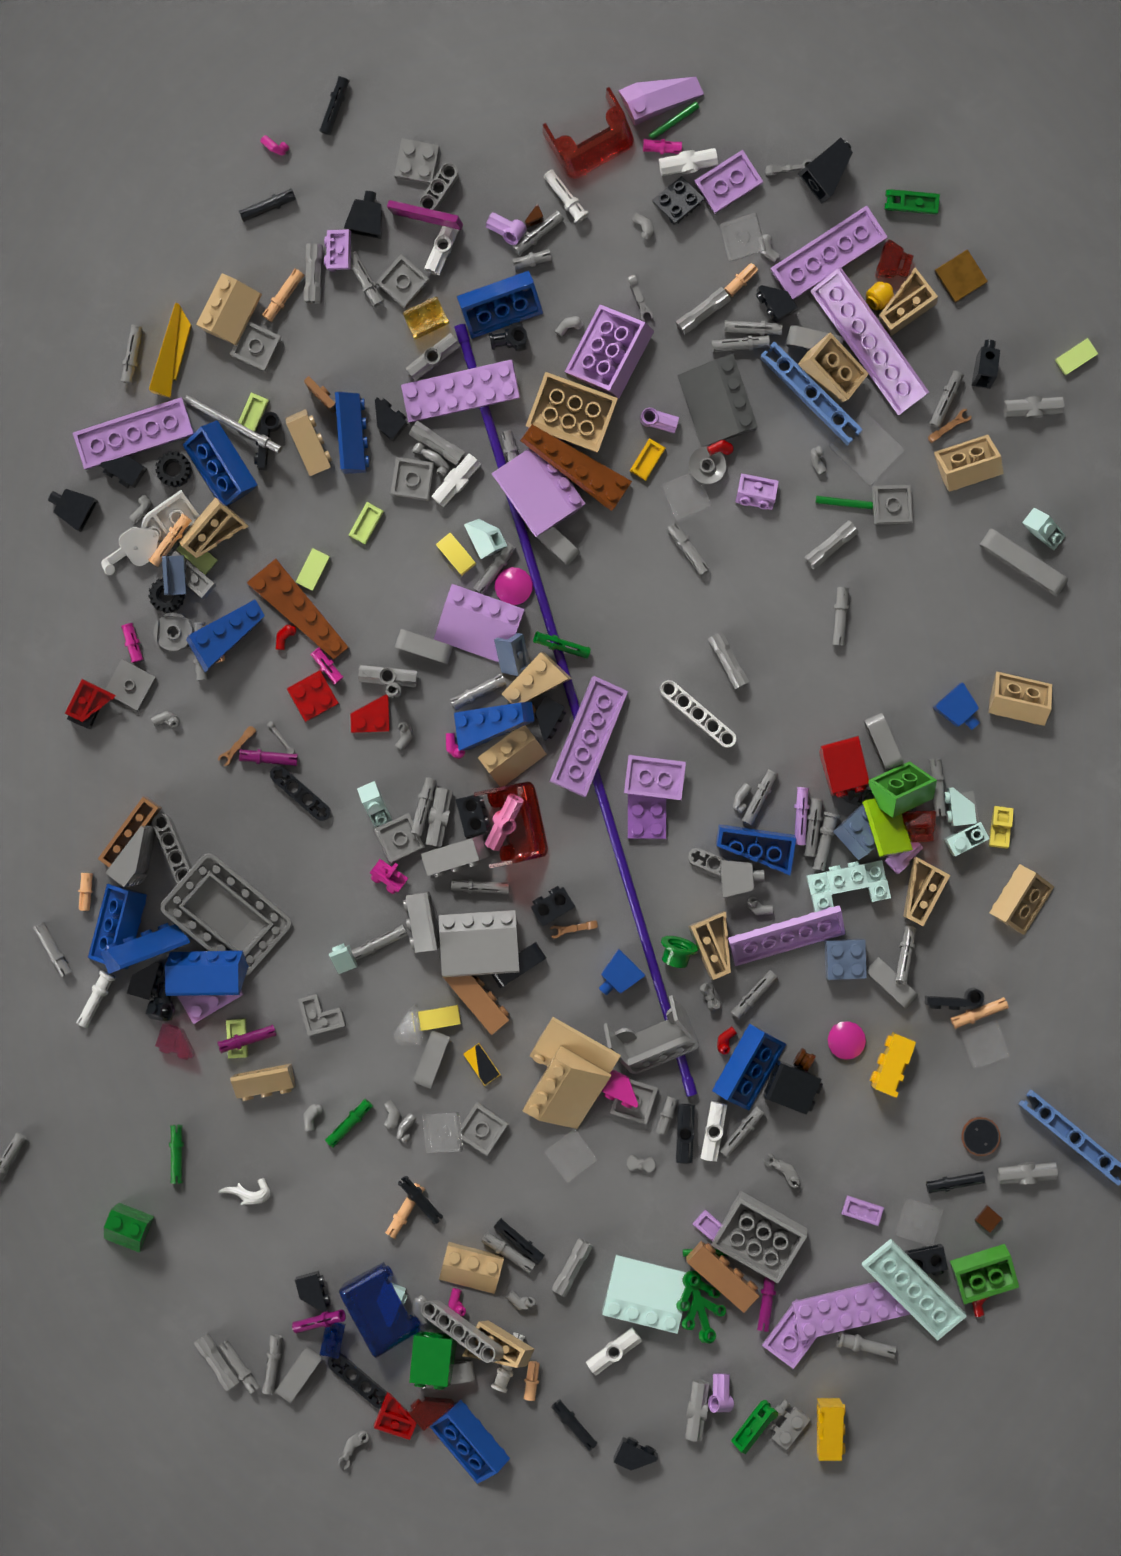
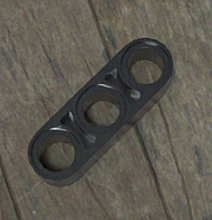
[491,942,547,988]

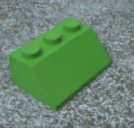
[868,761,937,818]
[950,1244,1019,1305]

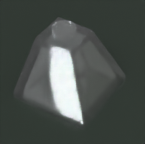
[394,1003,423,1046]

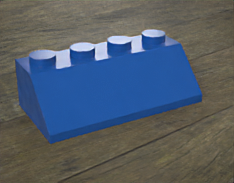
[457,271,543,339]
[335,392,370,474]
[182,420,258,507]
[88,884,147,969]
[101,923,190,974]
[165,951,249,996]
[712,1024,786,1111]
[428,1399,510,1484]

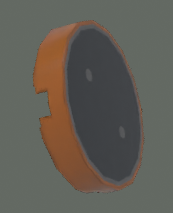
[961,1117,1000,1156]

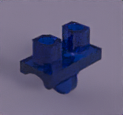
[320,1322,346,1359]

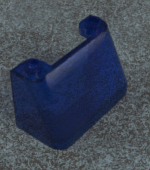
[339,1262,421,1358]

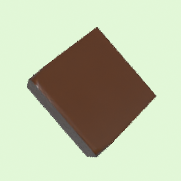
[525,204,543,228]

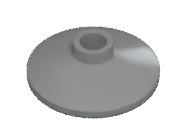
[688,446,726,484]

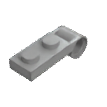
[161,549,217,600]

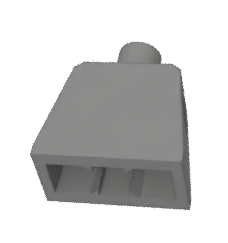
[720,860,765,897]

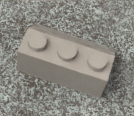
[403,891,439,953]

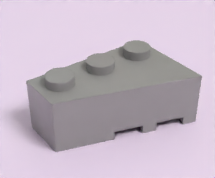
[421,834,492,878]

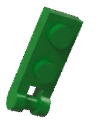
[884,189,940,215]
[731,1400,778,1455]

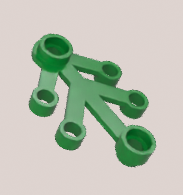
[676,1270,726,1344]

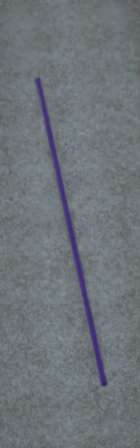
[454,324,698,1097]

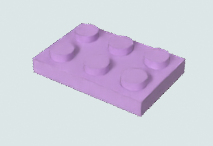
[694,150,763,214]
[624,755,686,800]
[177,990,244,1024]
[762,1298,817,1369]

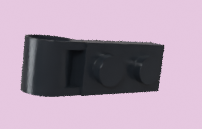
[254,412,281,470]
[924,988,984,1010]

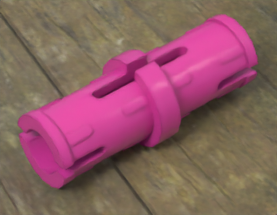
[643,139,682,155]
[121,623,144,663]
[310,647,344,685]

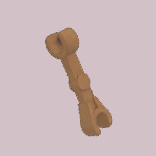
[928,409,972,443]
[218,726,256,766]
[550,920,598,938]

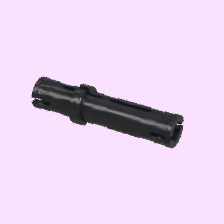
[319,76,350,135]
[239,188,296,222]
[926,1171,985,1194]
[398,1176,443,1224]
[493,1218,545,1265]
[551,1399,598,1451]

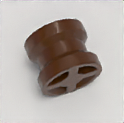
[793,1048,816,1072]

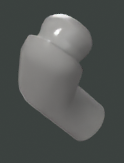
[632,212,654,239]
[759,234,780,263]
[555,316,583,337]
[811,446,827,475]
[130,495,151,523]
[395,722,413,751]
[733,783,751,813]
[383,1099,400,1129]
[303,1104,323,1131]
[396,1113,416,1143]
[506,1291,535,1310]
[412,1295,429,1325]

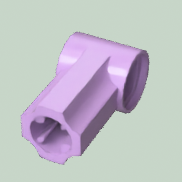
[486,212,527,245]
[640,407,679,434]
[884,836,923,875]
[708,1373,734,1413]

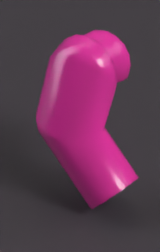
[260,135,289,156]
[446,733,465,759]
[448,1288,466,1317]

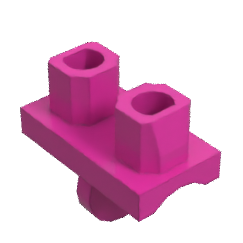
[370,859,408,894]

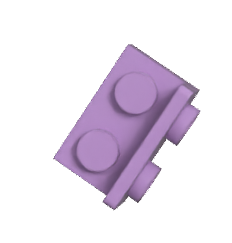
[324,229,351,272]
[735,473,779,510]

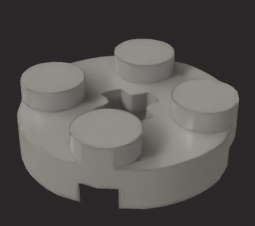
[154,613,193,651]

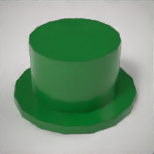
[661,936,698,968]

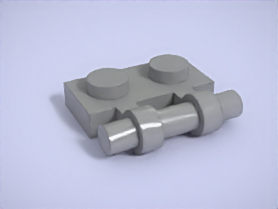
[763,1399,810,1450]

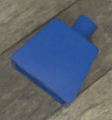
[933,682,980,730]
[599,949,645,996]

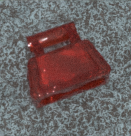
[875,239,914,278]
[902,811,937,842]

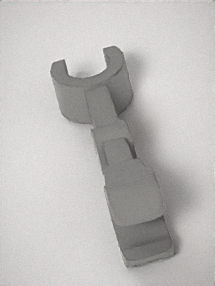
[765,159,812,176]
[628,275,653,322]

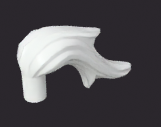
[218,1178,270,1205]

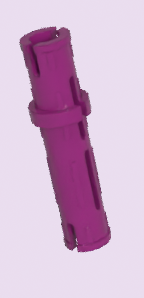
[239,749,298,766]
[217,1024,276,1054]
[757,1277,776,1332]
[292,1309,346,1334]

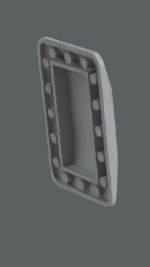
[161,853,291,975]

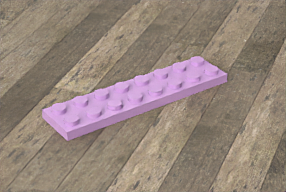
[810,267,930,415]

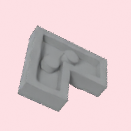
[298,994,346,1036]

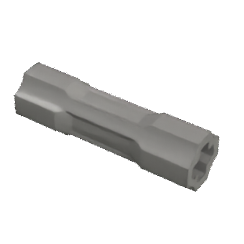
[304,243,323,304]
[676,287,731,335]
[409,421,465,466]
[804,520,859,570]
[708,631,749,689]
[551,1238,593,1297]
[194,1333,239,1391]

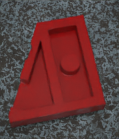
[65,679,116,722]
[350,695,390,733]
[374,1392,417,1440]

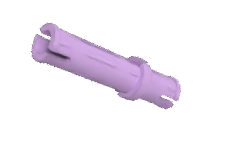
[794,787,810,845]

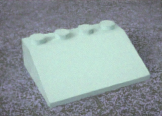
[602,1255,686,1334]

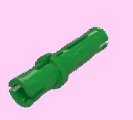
[533,631,591,659]
[325,1098,374,1148]
[169,1124,184,1184]

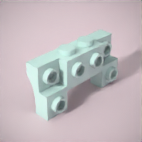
[806,860,891,913]

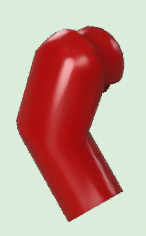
[707,440,734,456]
[275,625,296,650]
[717,1026,737,1055]
[972,1297,990,1317]

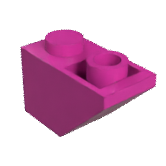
[602,1069,638,1109]

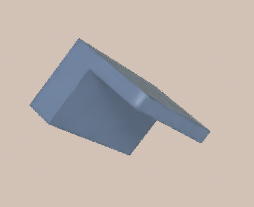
[162,555,187,595]
[494,633,530,676]

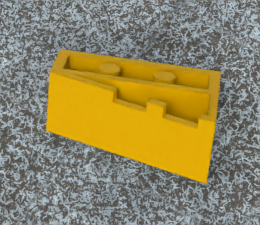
[870,1032,916,1098]
[817,1398,846,1461]

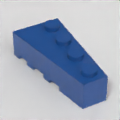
[186,600,265,673]
[454,702,534,751]
[716,824,796,876]

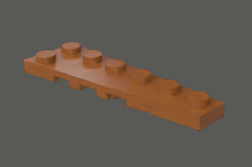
[520,424,632,511]
[247,559,349,660]

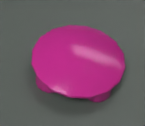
[495,567,533,605]
[828,1021,866,1060]

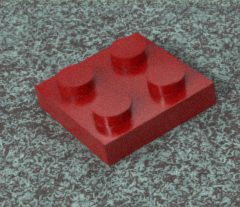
[287,670,339,722]

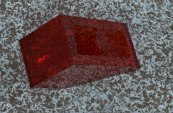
[409,1397,454,1431]

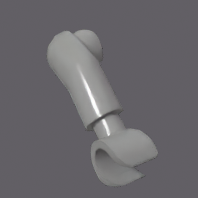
[412,443,450,477]
[763,1153,800,1188]
[338,1430,369,1469]

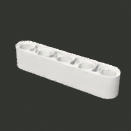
[660,680,736,748]

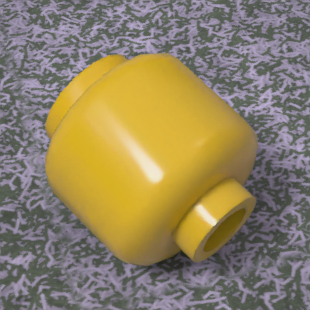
[865,281,894,310]

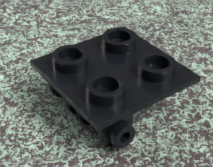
[652,176,704,225]

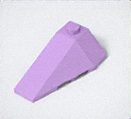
[619,77,704,126]

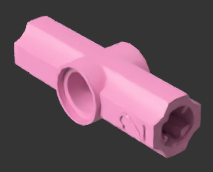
[485,794,524,851]

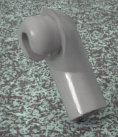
[151,711,180,728]
[746,896,773,916]

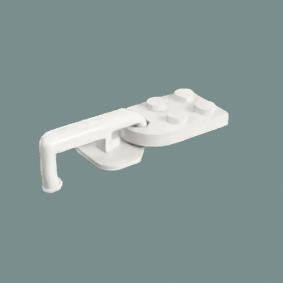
[101,490,200,575]

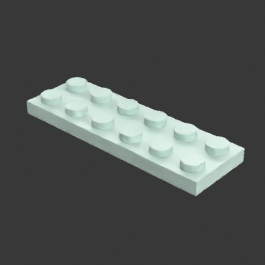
[862,1239,967,1341]

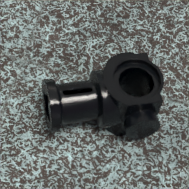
[489,322,527,351]
[146,982,175,1021]

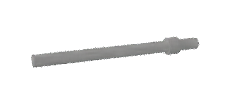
[184,395,282,454]

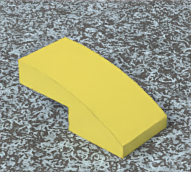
[436,533,476,576]
[989,806,1014,849]
[418,1005,461,1031]

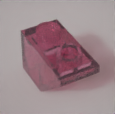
[155,1023,195,1060]

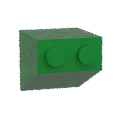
[104,1203,154,1253]
[409,1331,457,1390]

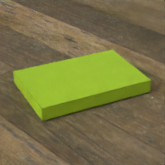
[863,798,913,857]

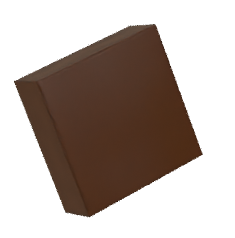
[974,1205,1003,1233]

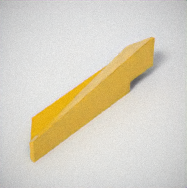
[149,302,192,398]

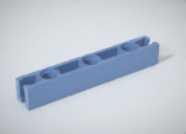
[760,341,863,446]
[1019,1089,1121,1186]

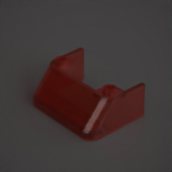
[542,87,634,179]
[474,782,548,868]

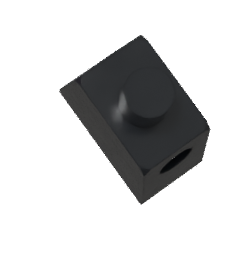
[344,191,382,239]
[971,339,1000,389]
[48,489,98,532]

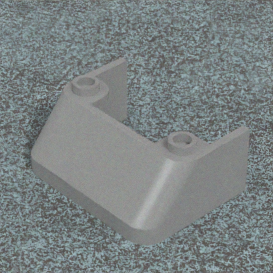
[603,995,699,1074]

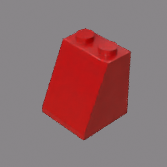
[819,736,869,798]

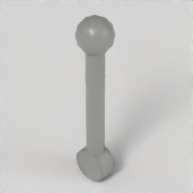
[267,721,295,754]

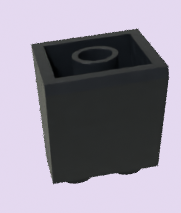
[798,137,853,204]
[763,1060,823,1115]

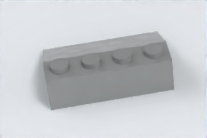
[106,826,156,887]
[439,910,520,977]
[711,1191,807,1283]

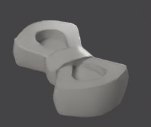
[700,983,721,1011]
[626,1155,656,1173]

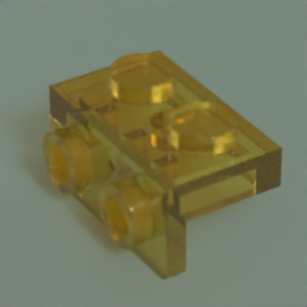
[403,297,450,340]

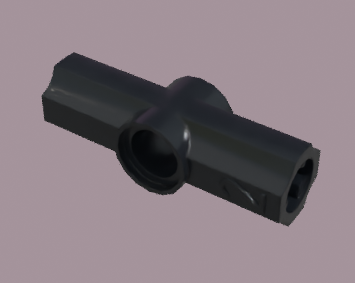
[676,1104,695,1164]

